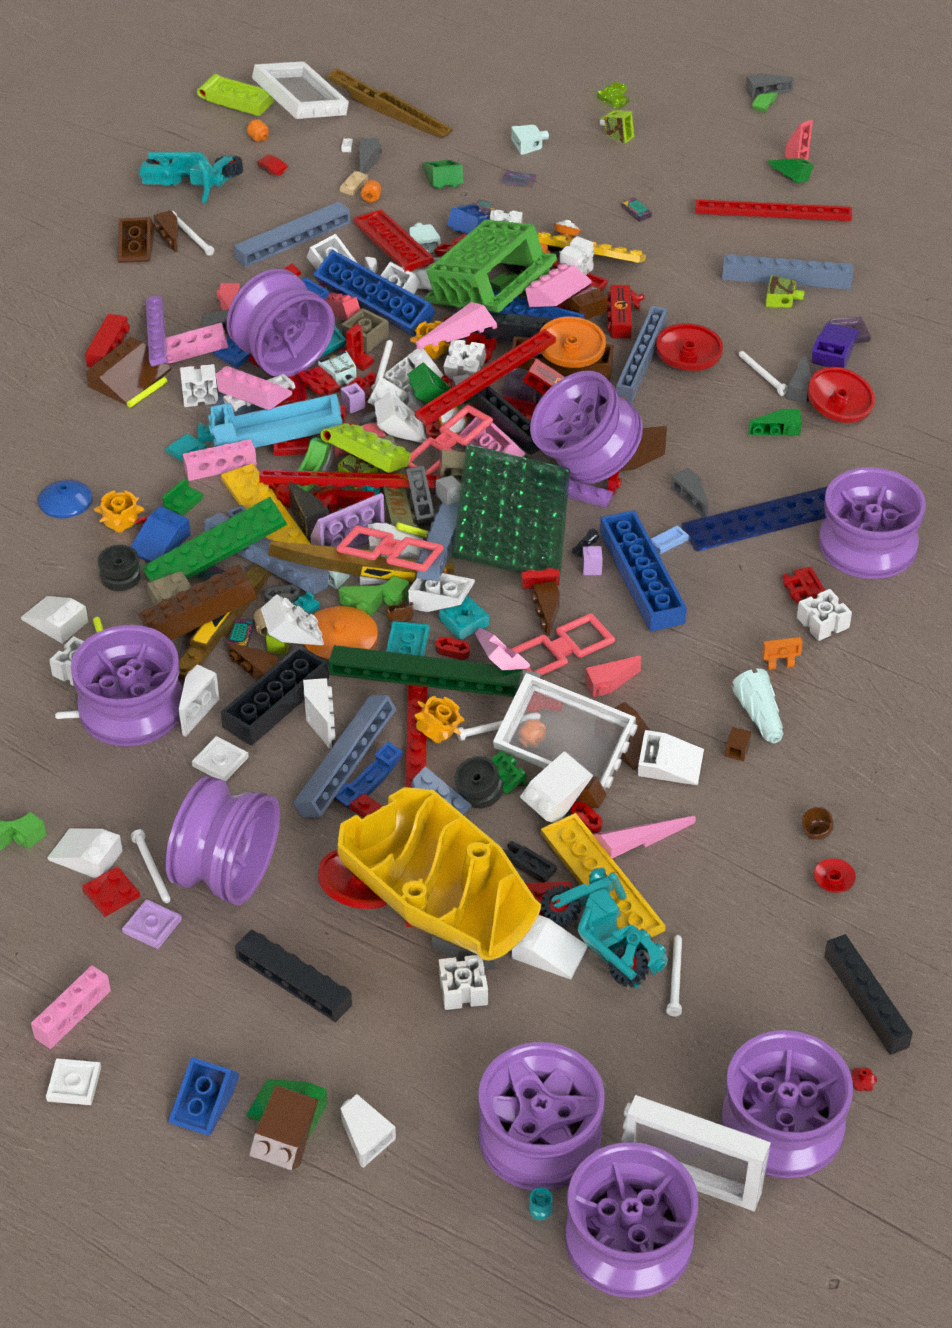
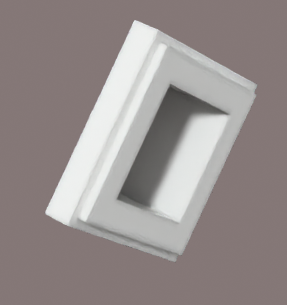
[365,257,377,273]

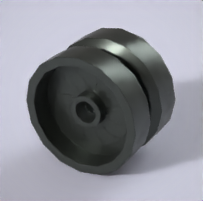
[98,545,141,591]
[454,756,504,809]

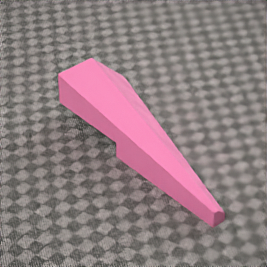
[416,302,497,350]
[475,627,530,670]
[593,816,696,859]

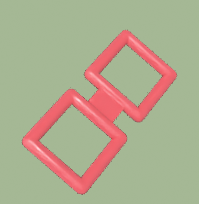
[406,405,493,475]
[336,525,444,572]
[511,613,615,676]

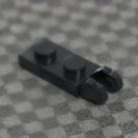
[502,841,557,883]

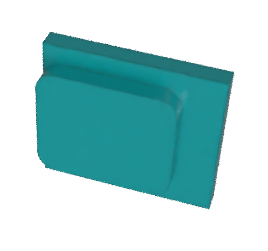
[165,433,207,463]

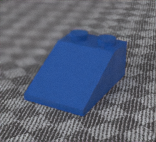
[447,204,491,234]
[131,506,191,562]
[168,1057,240,1136]

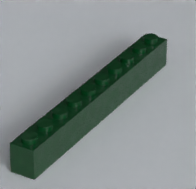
[328,645,523,698]

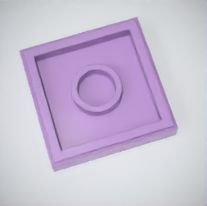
[122,899,182,949]

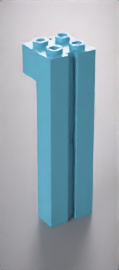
[208,394,343,448]

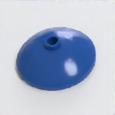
[38,479,92,518]

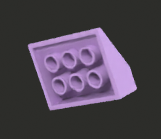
[311,493,385,548]

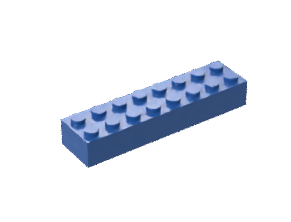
[313,249,436,337]
[600,510,687,632]

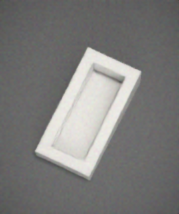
[342,138,353,152]

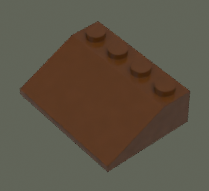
[86,337,171,406]

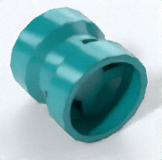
[529,1187,553,1220]

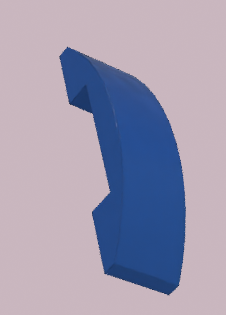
[335,741,403,808]

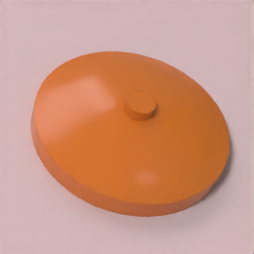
[540,317,606,368]
[303,606,378,662]

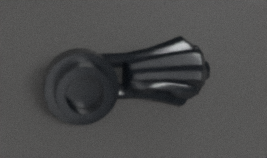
[571,528,599,557]

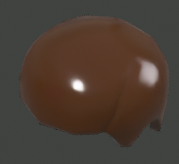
[385,602,414,622]
[802,807,834,840]

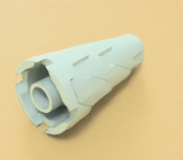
[731,668,784,743]

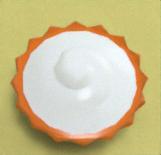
[553,220,582,239]
[439,407,468,435]

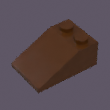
[118,217,154,263]
[560,285,608,320]
[620,426,667,471]
[594,702,650,770]
[249,1085,319,1170]

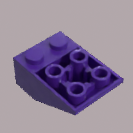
[812,323,860,368]

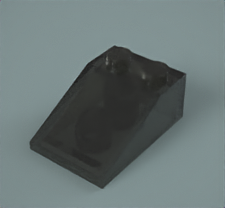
[288,482,329,543]

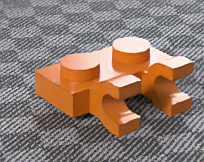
[762,637,803,670]

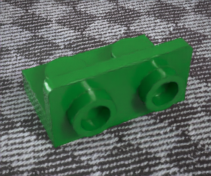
[163,478,204,516]
[491,750,529,794]

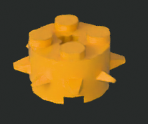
[410,320,450,359]
[94,490,144,532]
[414,696,465,743]

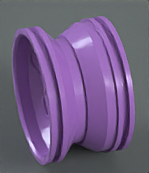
[227,269,335,377]
[530,371,643,484]
[819,467,926,579]
[71,625,183,746]
[166,776,280,906]
[721,1030,853,1178]
[479,1042,605,1190]
[565,1142,698,1298]

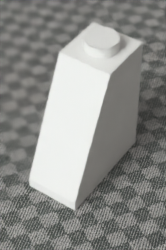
[341,1094,396,1168]

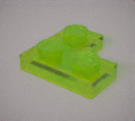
[597,81,629,109]

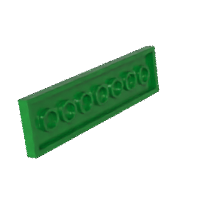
[142,497,288,582]

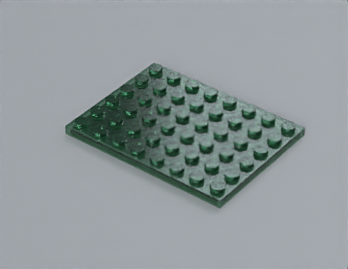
[452,444,570,577]

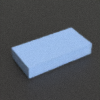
[651,525,689,554]

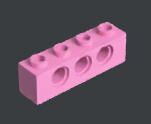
[166,322,228,364]
[183,439,257,481]
[31,965,111,1049]

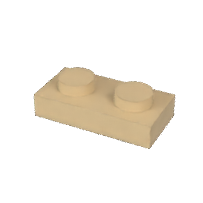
[340,171,368,196]

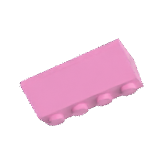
[525,263,591,307]
[216,366,292,410]
[459,417,525,470]

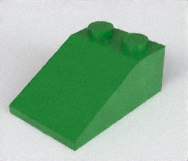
[422,160,464,188]
[407,362,461,410]
[247,1079,328,1139]

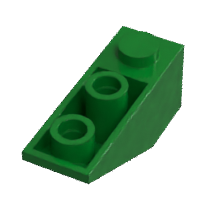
[767,158,814,183]
[748,409,802,436]

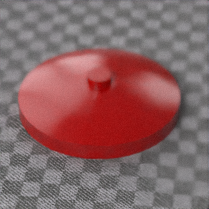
[656,323,723,371]
[807,367,875,423]
[317,849,388,909]

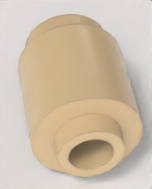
[254,608,268,636]

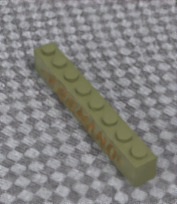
[378,436,418,528]

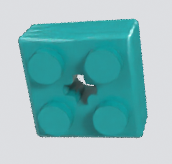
[439,596,490,640]

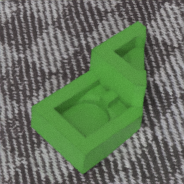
[752,92,778,113]

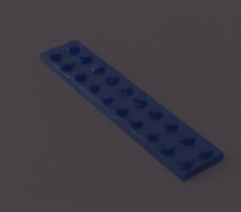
[681,486,828,552]

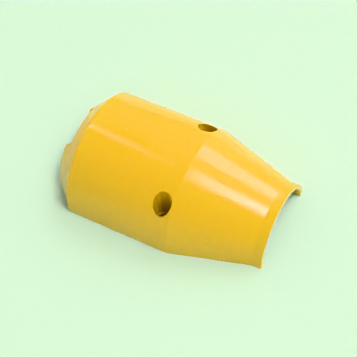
[338,787,542,960]

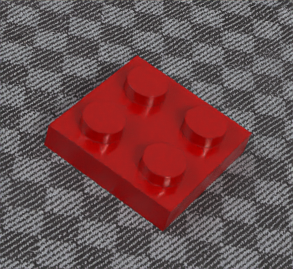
[82,866,140,917]

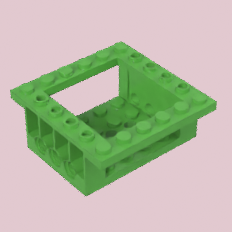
[424,220,557,312]

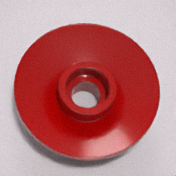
[305,486,335,515]
[814,858,856,893]

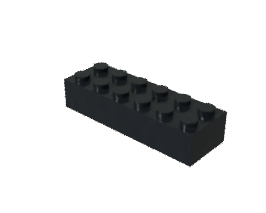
[221,645,329,746]

